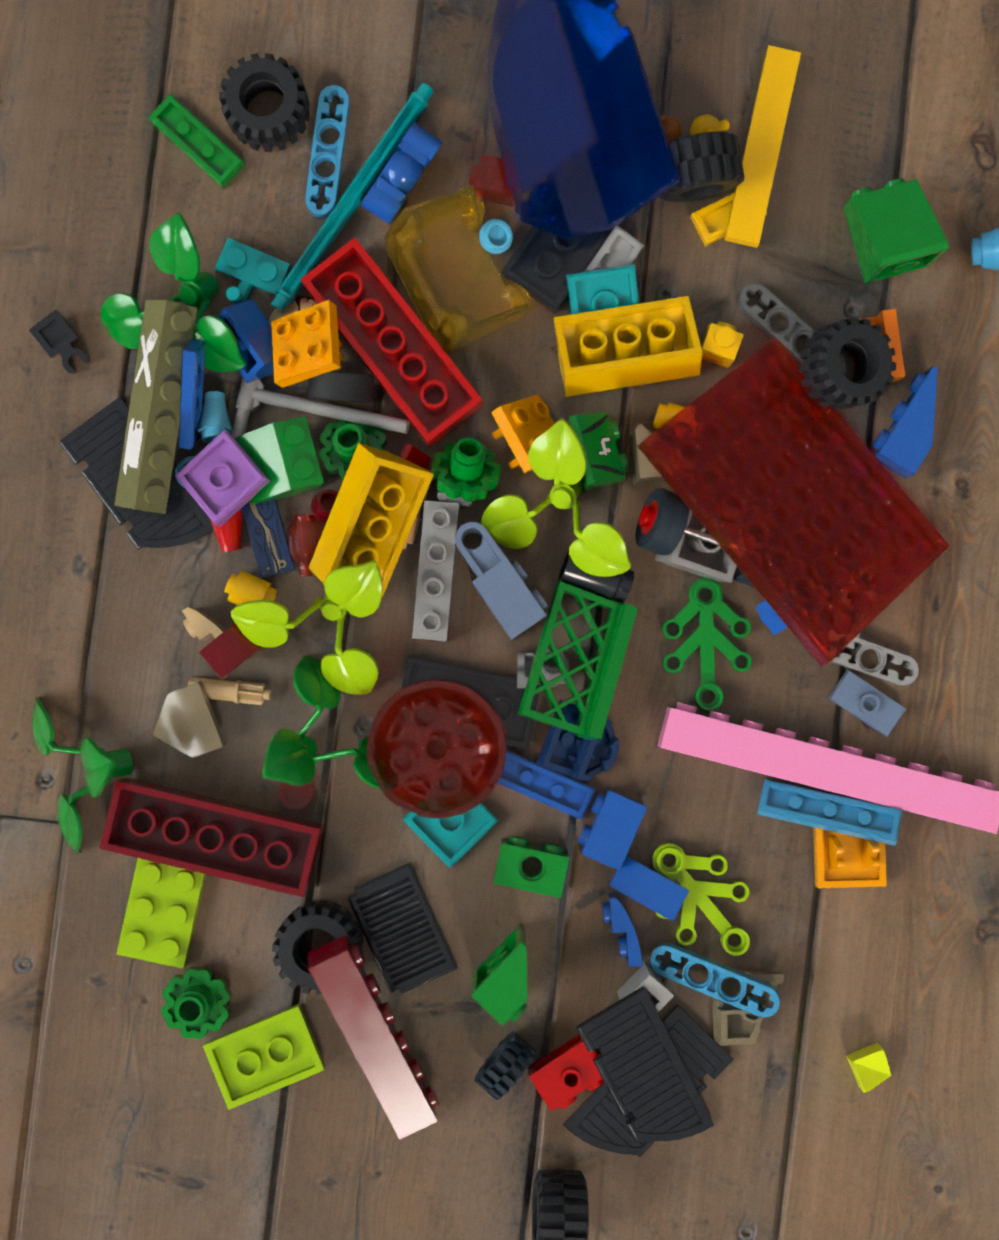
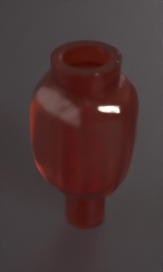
[288,514,322,576]

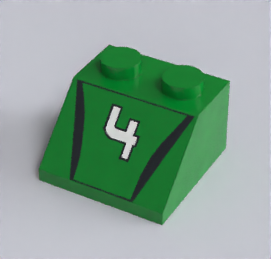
[568,412,629,492]

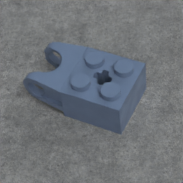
[455,522,548,640]

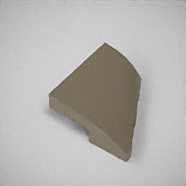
[712,970,784,1046]

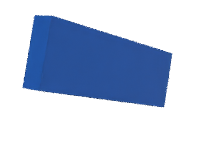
[179,339,206,450]
[488,748,596,820]

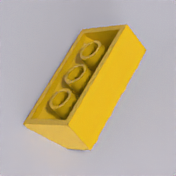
[554,296,703,397]
[309,443,434,598]

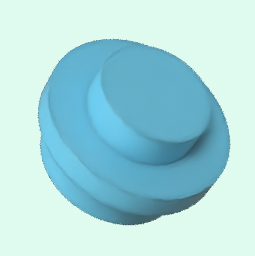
[479,219,513,254]

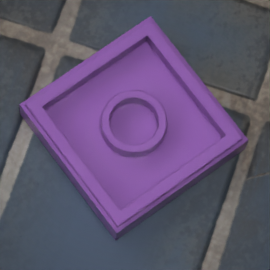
[175,429,270,527]

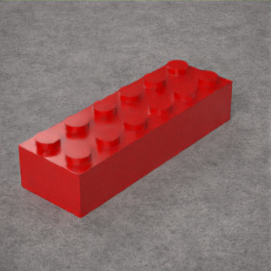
[300,237,483,448]

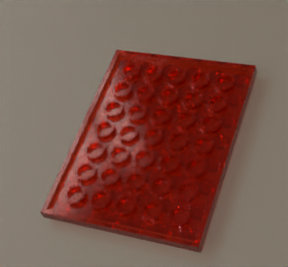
[637,338,950,667]

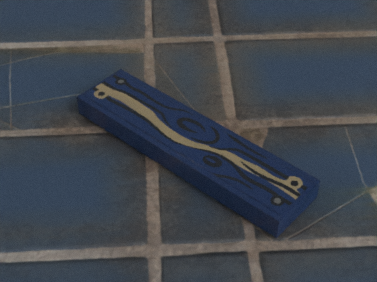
[242,500,295,579]

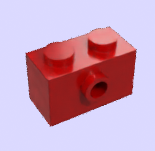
[528,1034,604,1111]

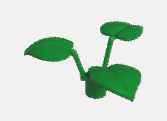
[100,212,247,372]
[262,655,397,791]
[32,697,133,854]

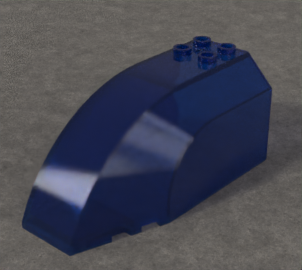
[487,0,681,238]

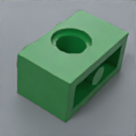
[493,835,570,898]

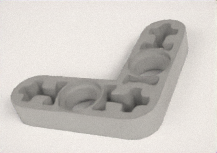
[820,568,919,686]

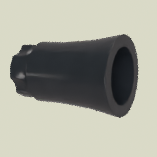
[557,542,634,603]

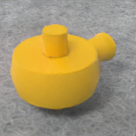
[690,114,730,135]

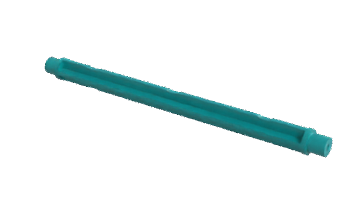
[270,83,434,313]

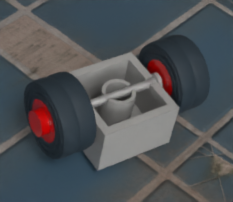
[635,488,785,589]

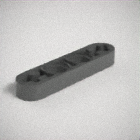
[737,283,846,374]

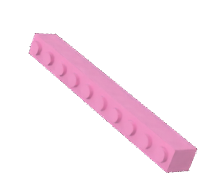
[657,702,999,834]

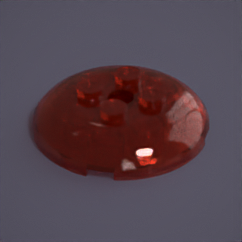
[367,680,506,818]

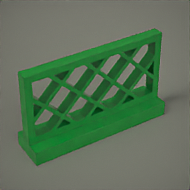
[518,581,638,740]

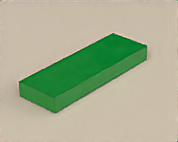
[148,93,246,190]

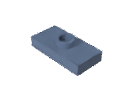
[828,670,906,737]

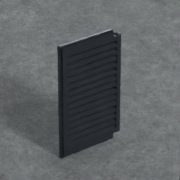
[348,863,458,994]

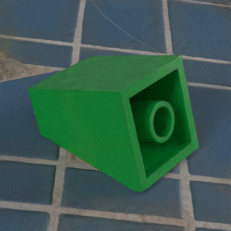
[843,178,949,284]

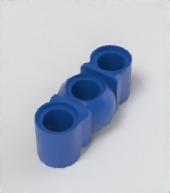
[361,121,443,225]

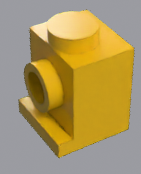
[701,322,744,368]

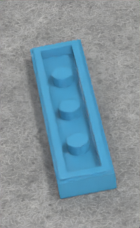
[757,779,902,846]

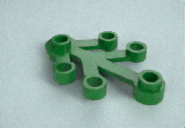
[661,578,752,710]

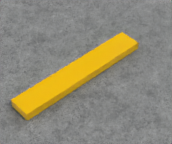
[724,45,801,248]

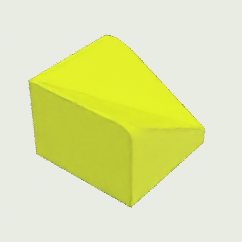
[846,1042,892,1093]

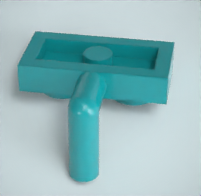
[215,238,292,305]

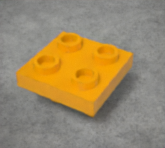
[271,300,344,388]
[491,394,555,473]
[813,827,887,888]

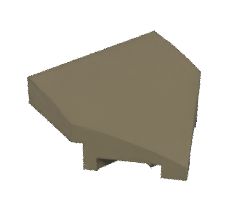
[153,681,226,758]

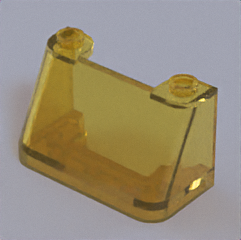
[385,187,534,354]

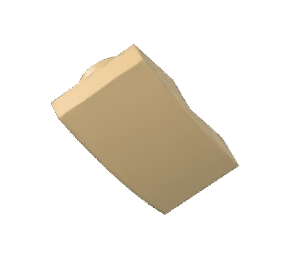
[182,607,226,641]

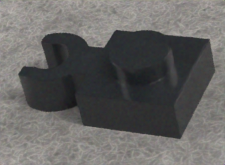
[29,310,91,374]

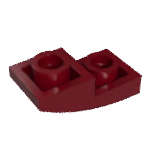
[199,623,263,680]

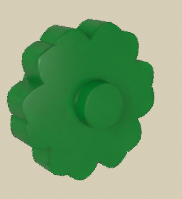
[319,420,388,481]
[431,438,501,502]
[161,966,232,1039]

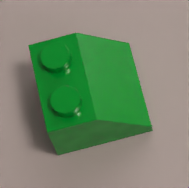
[235,416,324,505]

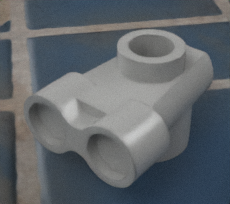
[517,649,569,688]

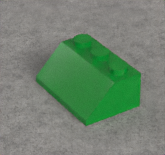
[471,924,528,1026]

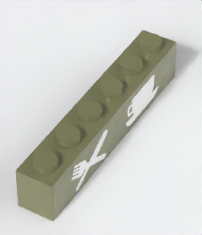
[114,300,197,514]

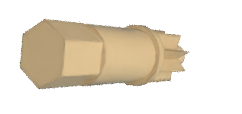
[188,677,271,705]

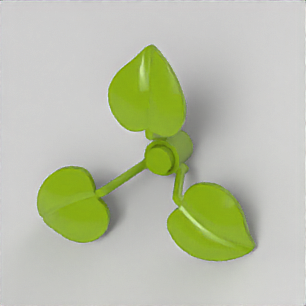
[481,419,632,577]
[231,560,383,695]

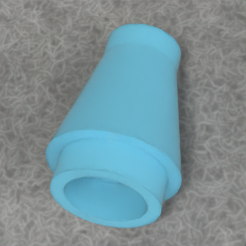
[198,391,232,444]

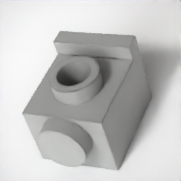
[617,960,674,1012]

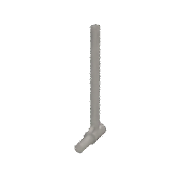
[232,377,410,438]

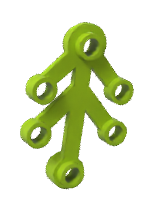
[652,843,750,956]

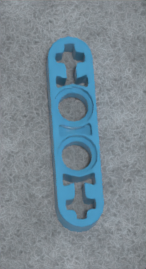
[305,85,351,220]
[650,942,781,1018]

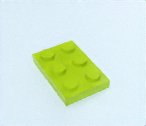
[116,858,206,969]
[203,1003,326,1110]

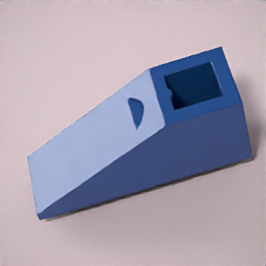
[871,366,938,479]

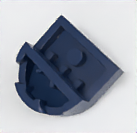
[536,699,619,781]

